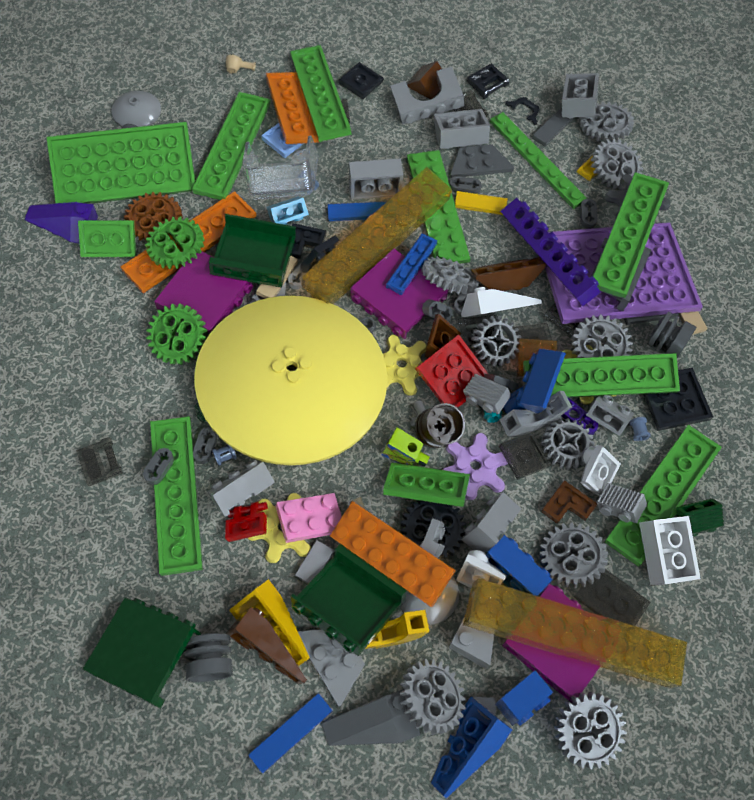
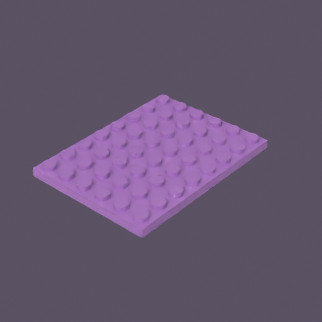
[545,223,703,324]

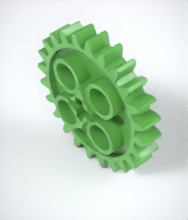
[145,216,205,269]
[146,303,207,365]

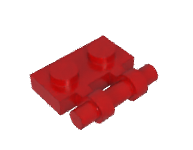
[225,501,268,542]

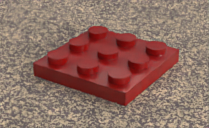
[415,335,488,408]

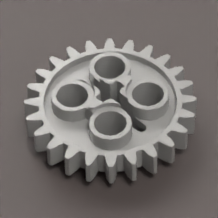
[580,101,634,142]
[591,138,643,191]
[422,256,479,295]
[571,314,633,358]
[540,522,608,588]
[399,659,466,735]
[554,692,627,769]

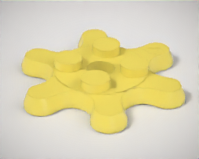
[383,335,427,396]
[248,493,311,563]

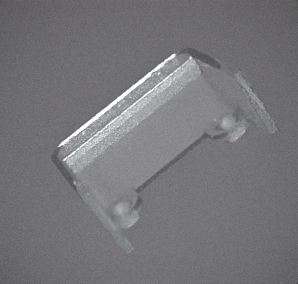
[242,136,319,200]

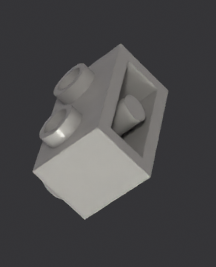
[586,395,634,436]

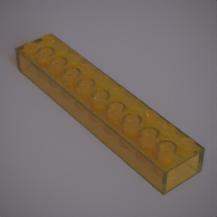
[302,167,452,304]
[463,578,687,688]

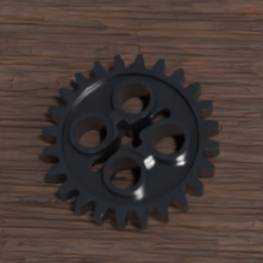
[400,500,466,560]

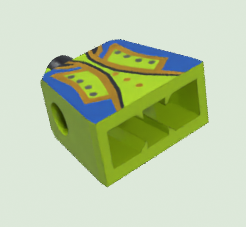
[382,428,430,467]

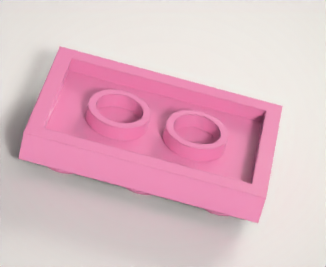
[276,493,342,543]

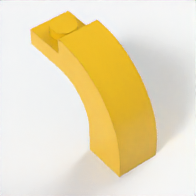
[365,610,429,649]

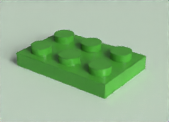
[78,220,136,257]

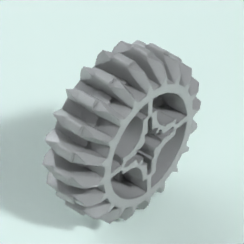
[471,316,522,367]
[541,418,595,470]

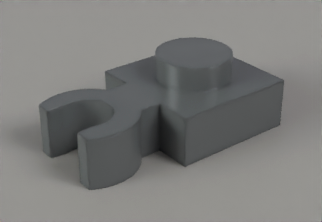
[484,374,519,391]

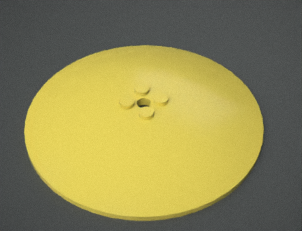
[194,296,387,465]

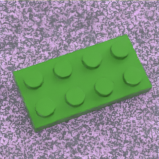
[383,463,470,507]

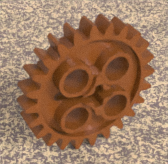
[124,192,183,243]

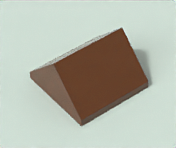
[407,61,442,100]
[425,313,461,358]

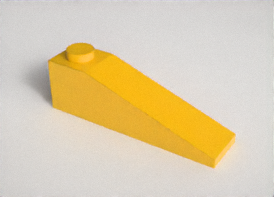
[229,579,310,666]

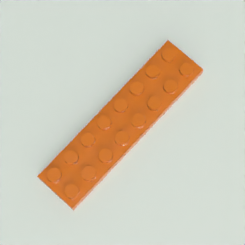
[121,191,257,294]

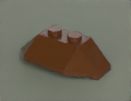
[471,257,546,292]

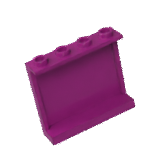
[350,249,448,340]
[154,252,253,334]
[502,584,620,703]

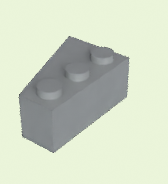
[207,459,275,517]
[461,492,521,553]
[449,587,499,669]

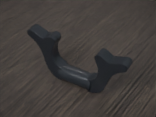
[505,97,540,125]

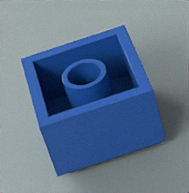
[496,670,553,726]

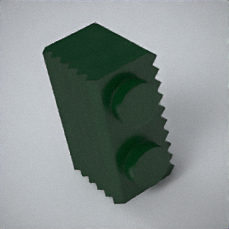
[676,498,724,537]

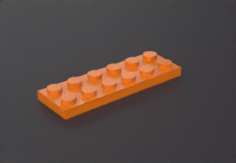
[266,72,319,144]
[330,501,456,607]

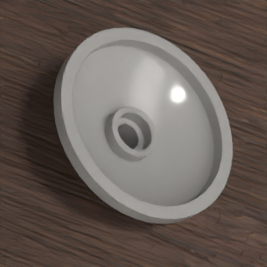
[111,91,161,127]
[400,576,459,625]

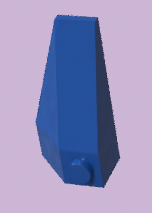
[431,696,513,798]

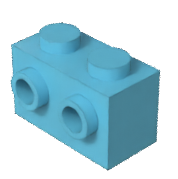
[266,196,309,225]

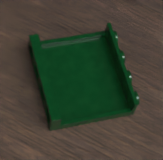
[209,214,296,288]
[291,544,407,656]
[83,597,201,709]

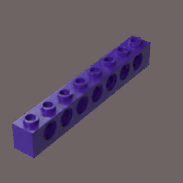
[501,198,601,307]

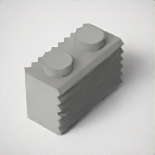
[463,374,511,414]
[596,483,647,523]

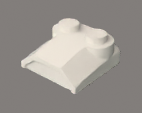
[580,445,621,496]
[456,550,506,595]

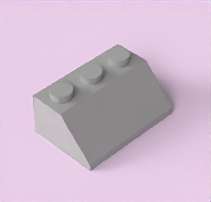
[434,109,490,149]

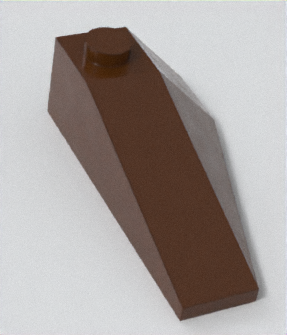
[225,607,307,685]

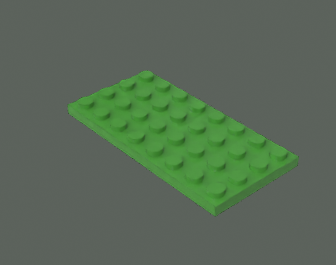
[47,122,195,204]

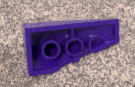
[24,202,98,244]

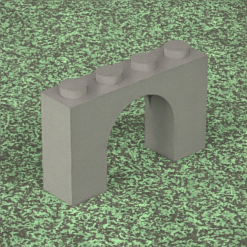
[390,66,464,124]

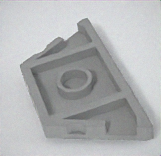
[298,629,365,707]

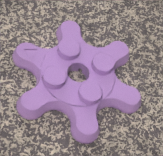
[442,433,510,500]

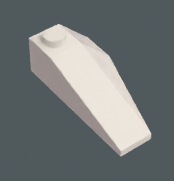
[461,287,542,318]

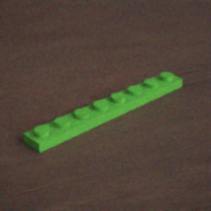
[490,112,587,209]

